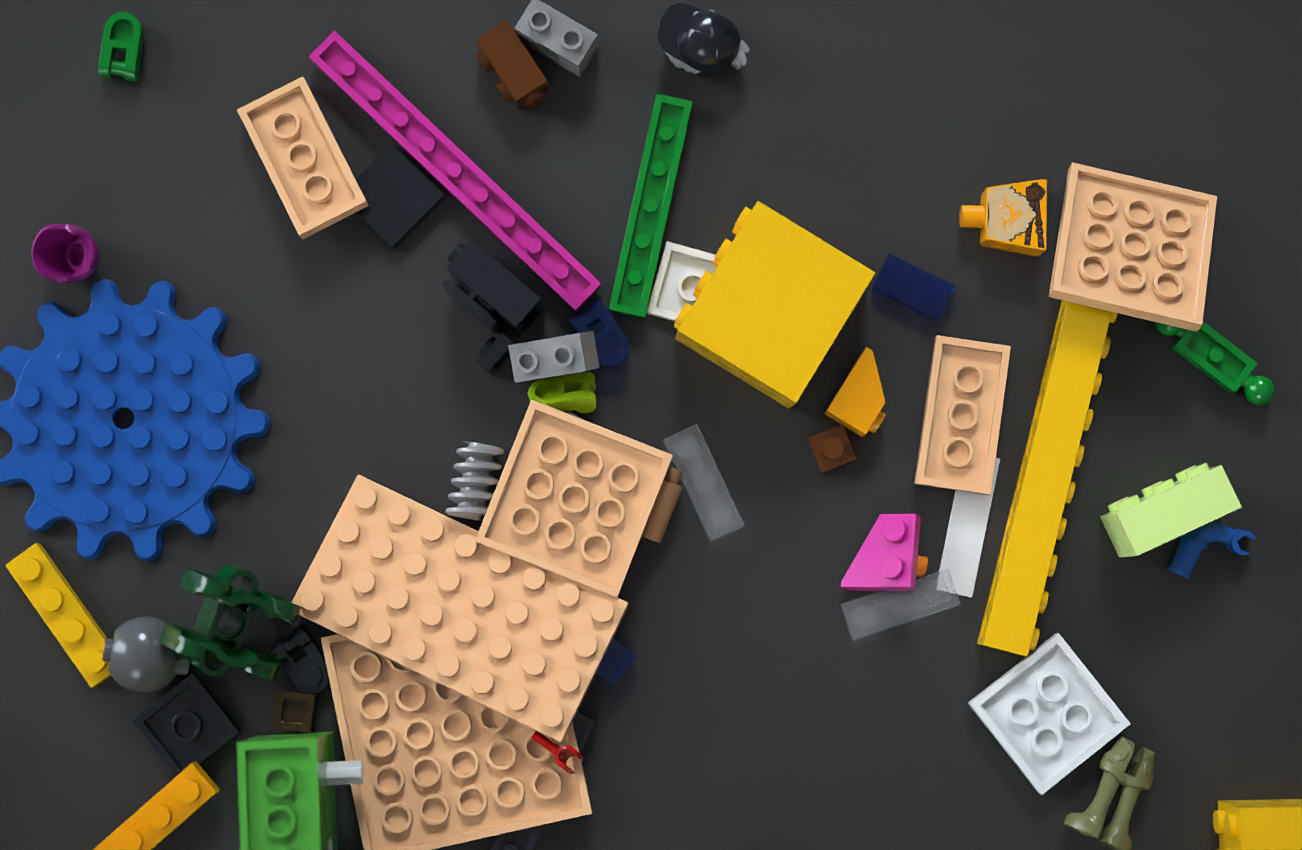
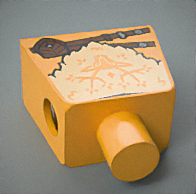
[959,179,1047,256]

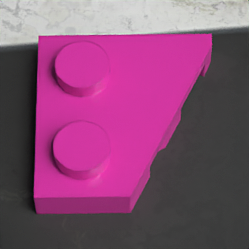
[841,514,921,591]

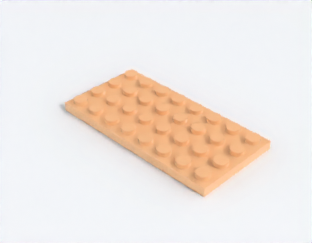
[291,474,629,743]

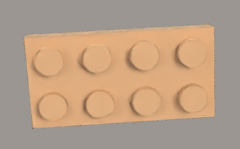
[237,76,369,240]
[914,335,1011,495]

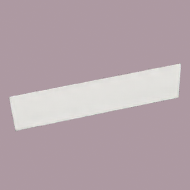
[935,458,1000,598]

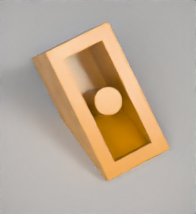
[824,347,886,437]

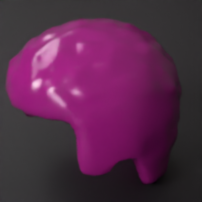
[31,224,100,284]

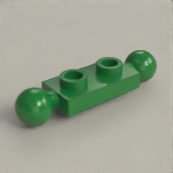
[1155,321,1275,405]

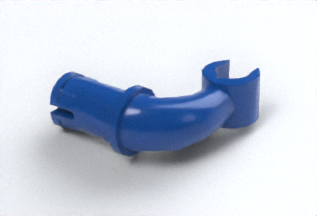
[1167,521,1257,579]

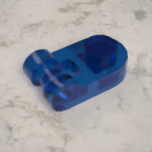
[569,299,629,368]

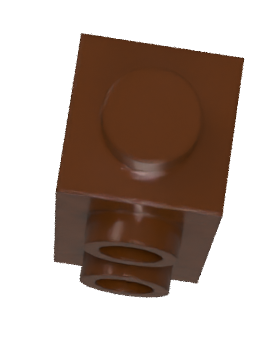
[475,20,549,110]

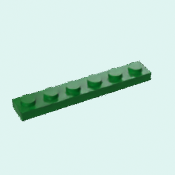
[609,94,693,319]

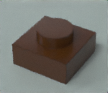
[807,424,857,473]

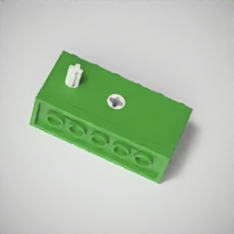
[237,732,364,850]

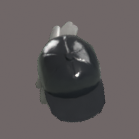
[657,3,750,74]

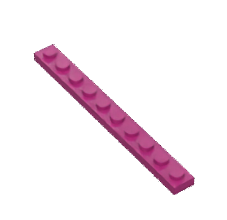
[309,30,602,312]

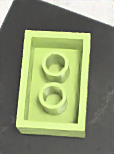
[1100,463,1242,557]

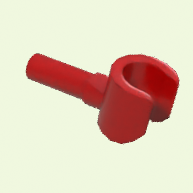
[531,731,584,774]

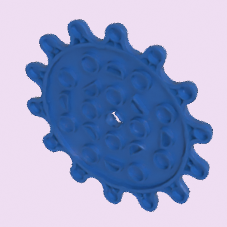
[0,279,271,561]

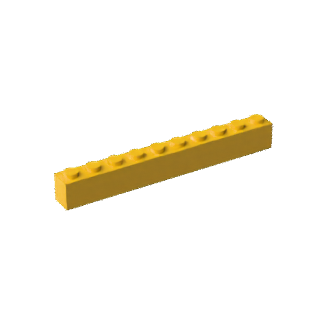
[977,300,1118,657]

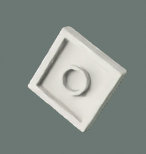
[647,241,717,321]

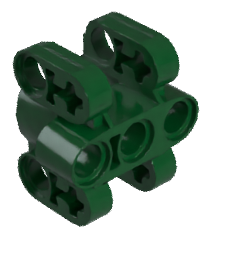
[159,564,301,680]

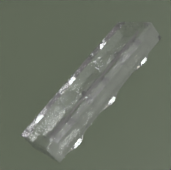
[663,424,745,542]
[840,569,961,640]

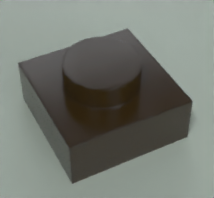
[272,689,318,733]

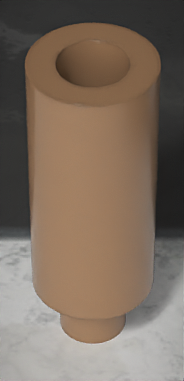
[642,466,683,543]

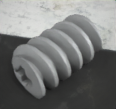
[445,441,505,522]

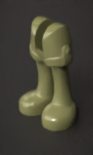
[1063,736,1155,850]

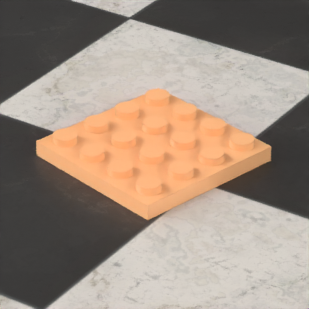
[1049,162,1217,332]
[475,399,673,597]

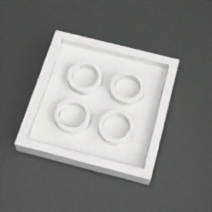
[968,633,1130,795]

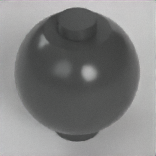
[102,616,190,693]

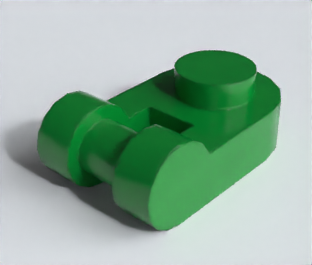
[98,12,144,82]

